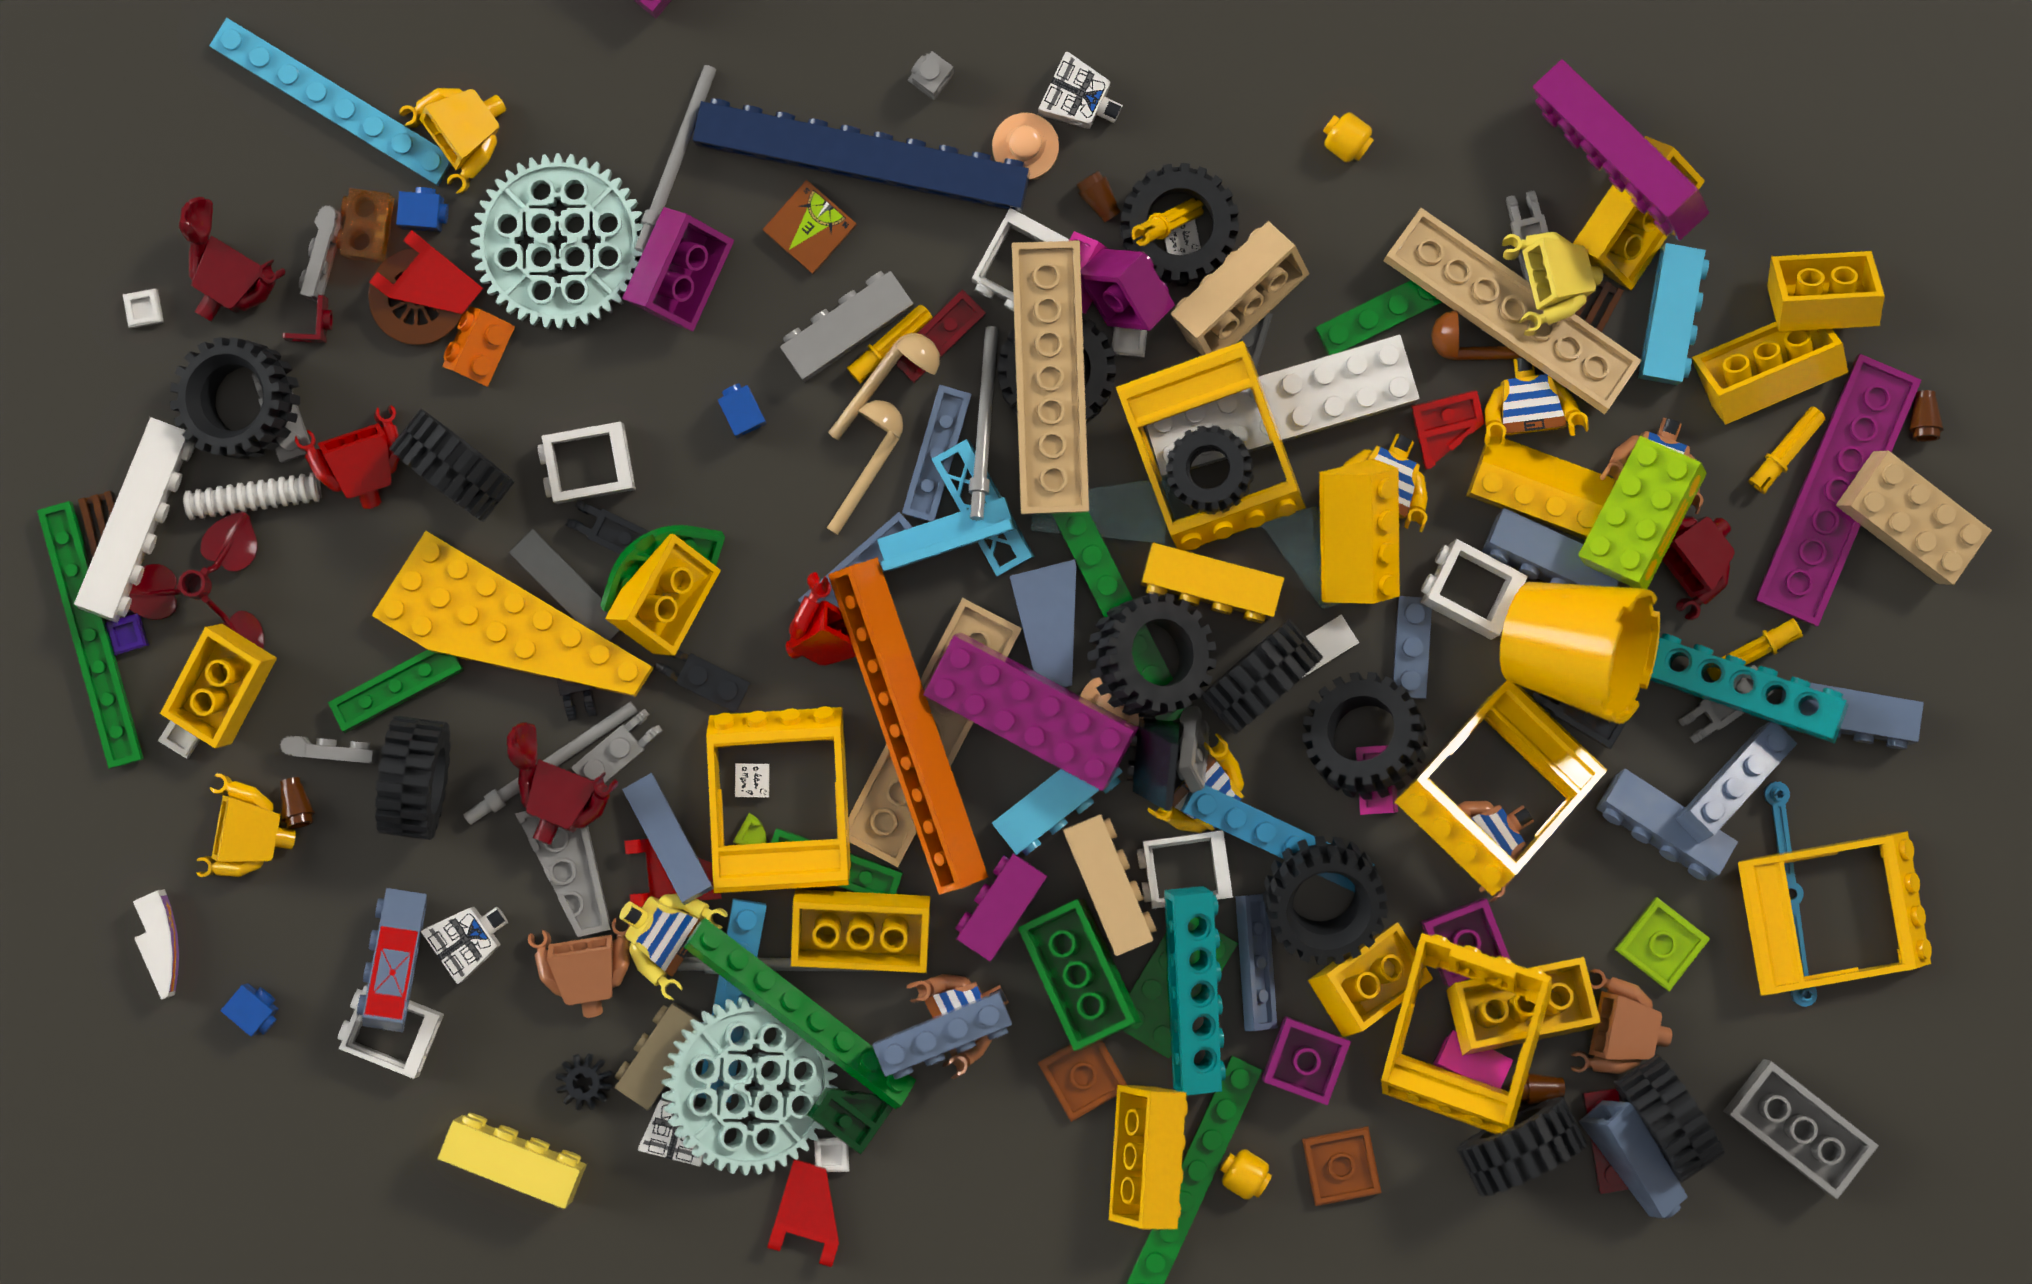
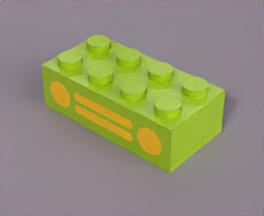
[1578,436,1707,589]

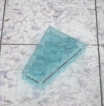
[1261,505,1342,610]

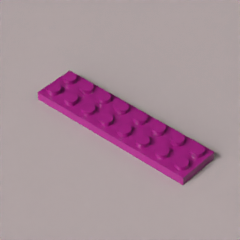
[1754,354,1922,627]

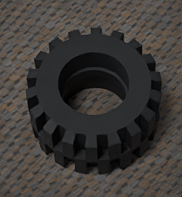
[1166,425,1254,514]

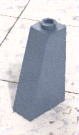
[1009,559,1076,688]
[1579,1100,1688,1219]

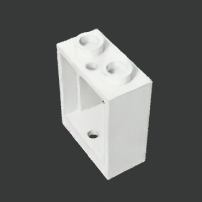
[972,208,1069,312]
[538,421,636,504]
[1420,539,1528,640]
[1137,830,1233,909]
[337,985,444,1079]

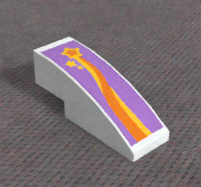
[133,889,179,1000]

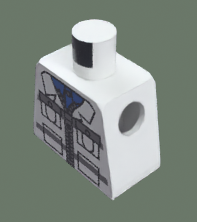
[1038,52,1123,129]
[421,907,508,984]
[638,1095,704,1166]

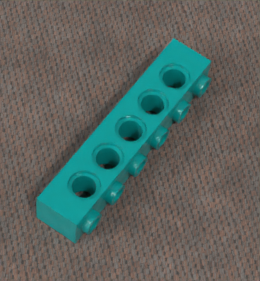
[1650,633,1849,744]
[1164,886,1226,1096]

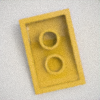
[605,534,721,656]
[1308,922,1433,1037]

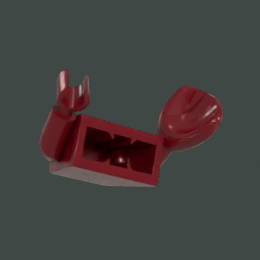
[179,197,286,322]
[1662,516,1735,620]
[507,722,619,846]

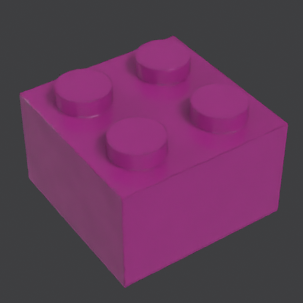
[1081,249,1175,331]
[1420,898,1511,987]
[1262,1016,1351,1105]

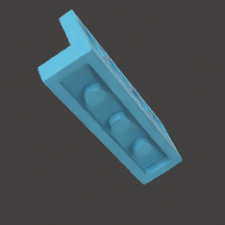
[932,439,1035,576]
[877,497,1016,571]

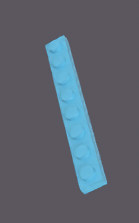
[209,18,452,186]

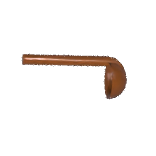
[1431,310,1522,360]

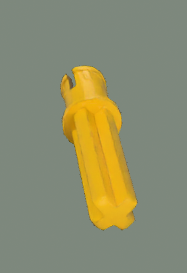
[1132,198,1204,246]
[846,305,933,384]
[1748,406,1825,494]
[1707,618,1803,681]

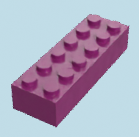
[1532,59,1709,241]
[923,632,1139,791]

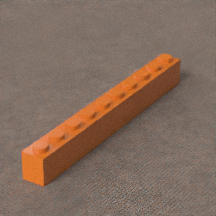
[828,557,988,895]

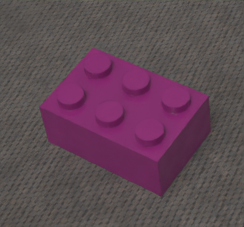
[622,207,734,332]
[955,853,1047,962]

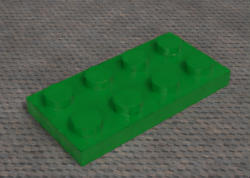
[1123,917,1238,1059]

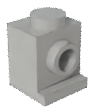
[908,51,954,100]

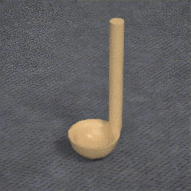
[828,333,940,440]
[827,400,903,535]

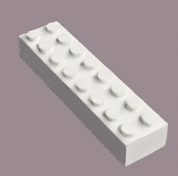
[1144,335,1420,478]

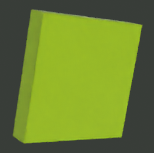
[1615,897,1710,992]

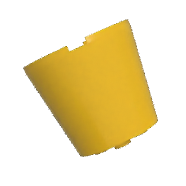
[1500,582,1660,724]

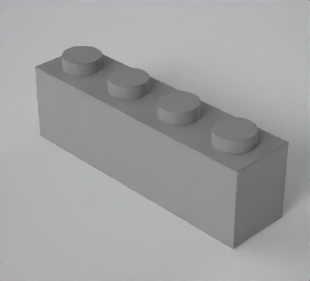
[780,271,914,383]

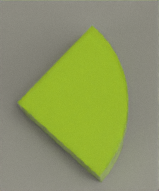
[733,813,767,845]

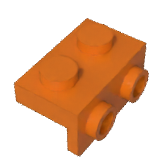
[443,306,515,387]

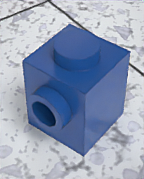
[396,187,449,232]
[717,383,767,439]
[220,983,279,1037]

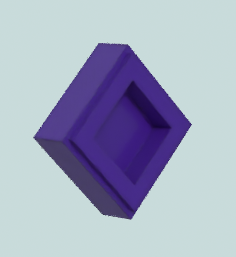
[105,613,149,655]

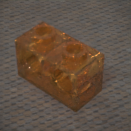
[336,188,395,263]

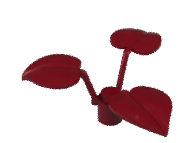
[128,512,264,649]

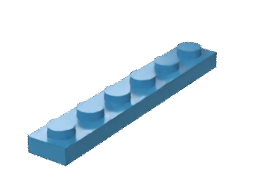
[1181,785,1375,892]
[697,898,767,1103]

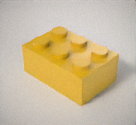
[1767,251,1885,332]
[160,624,277,749]

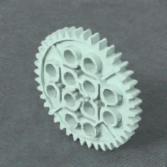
[470,153,643,330]
[662,997,838,1175]

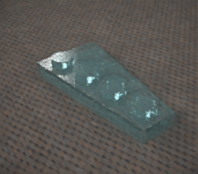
[1031,477,1170,544]

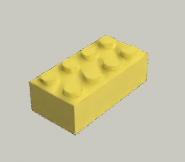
[438,1112,587,1209]

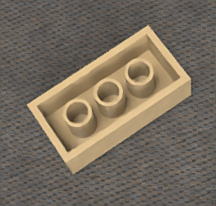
[1171,221,1309,356]
[1835,451,1992,585]
[1063,814,1157,956]

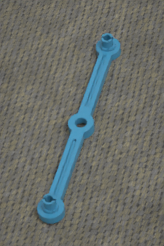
[1764,781,1817,1007]

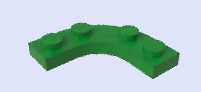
[600,525,725,612]

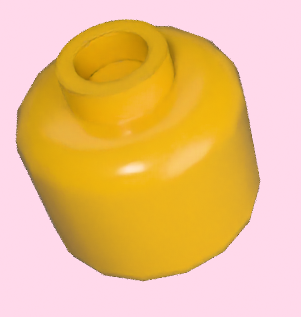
[1323,112,1374,163]
[1219,1149,1272,1200]

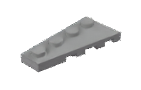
[515,811,612,937]

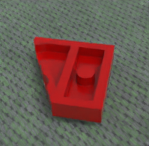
[1411,390,1485,469]

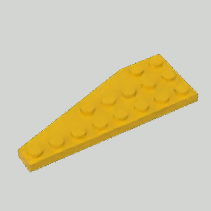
[372,531,653,697]

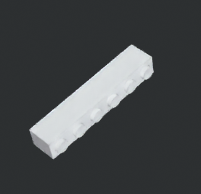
[74,417,195,623]

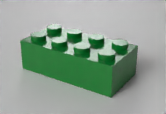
[1018,899,1142,1051]

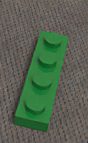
[1315,280,1443,356]
[328,650,464,733]
[771,828,903,894]

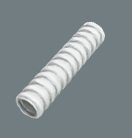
[183,472,321,520]

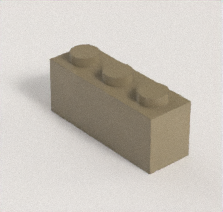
[614,1002,703,1111]

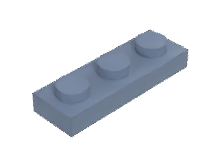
[1393,596,1432,699]

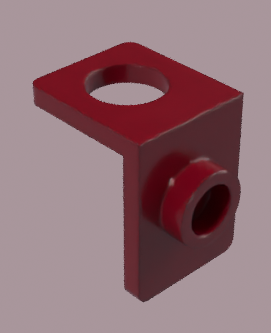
[282,295,333,343]

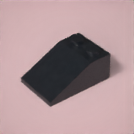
[1127,718,1180,811]

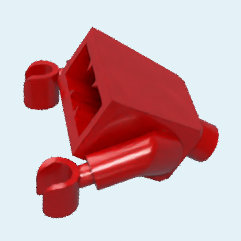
[295,405,400,509]
[785,572,856,666]

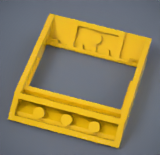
[1116,341,1306,551]
[1395,680,1607,896]
[706,706,851,893]
[1738,831,1932,996]
[1381,933,1552,1134]

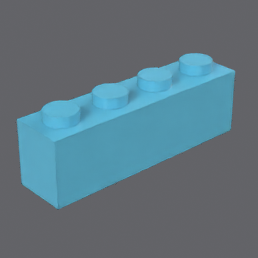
[1638,243,1709,385]
[992,766,1123,856]

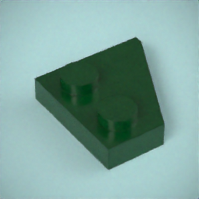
[807,1087,893,1154]

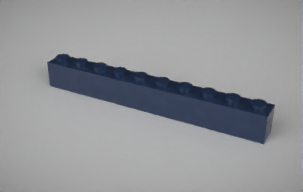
[693,98,1030,213]

